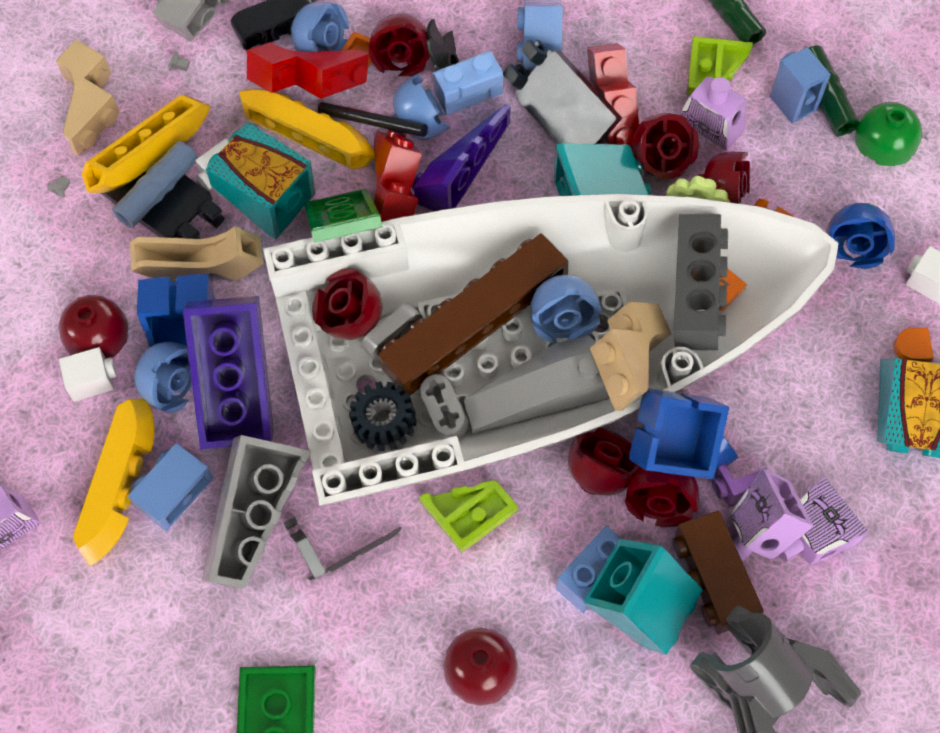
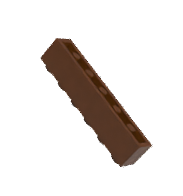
[378,233,568,396]

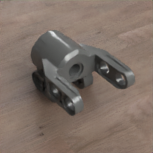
[690,606,861,733]

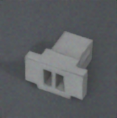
[168,51,190,71]
[47,176,70,198]

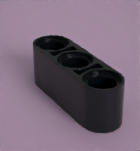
[231,0,317,51]

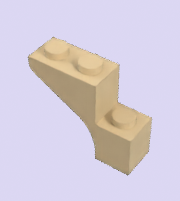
[56,39,120,156]
[129,226,263,281]
[589,301,671,411]

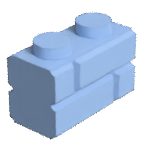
[432,51,503,115]

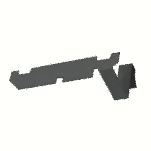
[284,517,402,581]

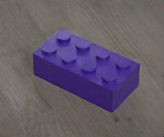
[183,296,274,450]

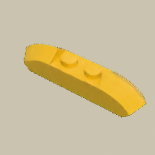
[239,89,375,170]
[81,94,211,193]
[72,398,155,566]

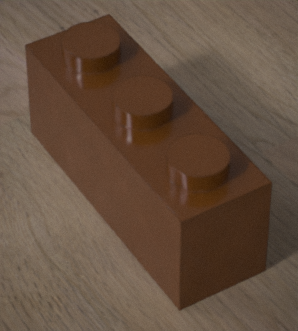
[672,510,764,635]

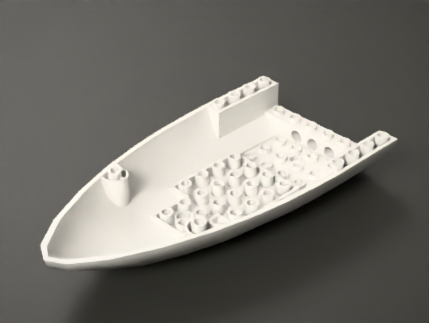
[263,194,839,506]

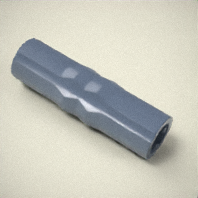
[112,141,198,228]

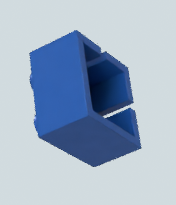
[137,274,216,347]
[629,388,729,479]

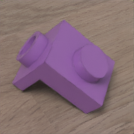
[712,464,767,507]

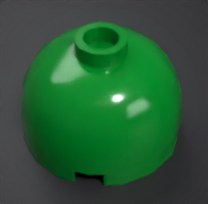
[855,102,922,166]

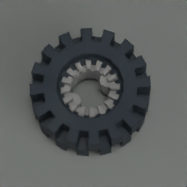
[349,381,417,451]

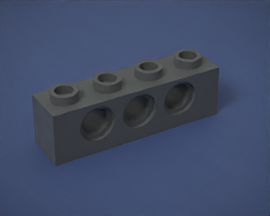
[674,214,728,350]

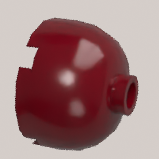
[368,13,430,77]
[632,112,699,179]
[698,151,751,204]
[312,269,383,340]
[58,295,129,359]
[568,428,640,496]
[625,467,699,527]
[443,627,518,706]

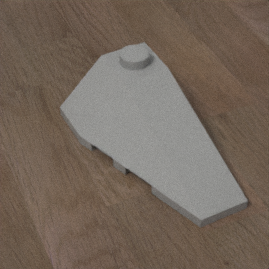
[463,335,610,433]

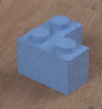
[517,0,563,70]

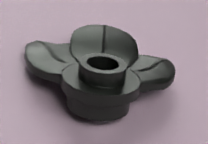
[427,18,459,71]

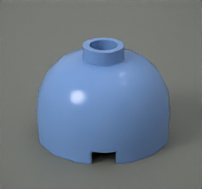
[291,1,349,52]
[391,74,450,140]
[531,275,602,343]
[134,341,192,413]

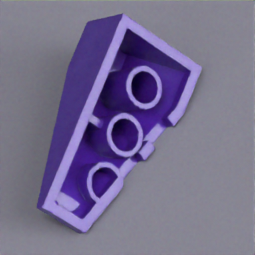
[412,104,511,212]

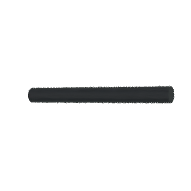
[318,102,428,137]

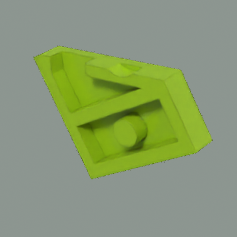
[687,36,753,95]
[419,480,518,553]

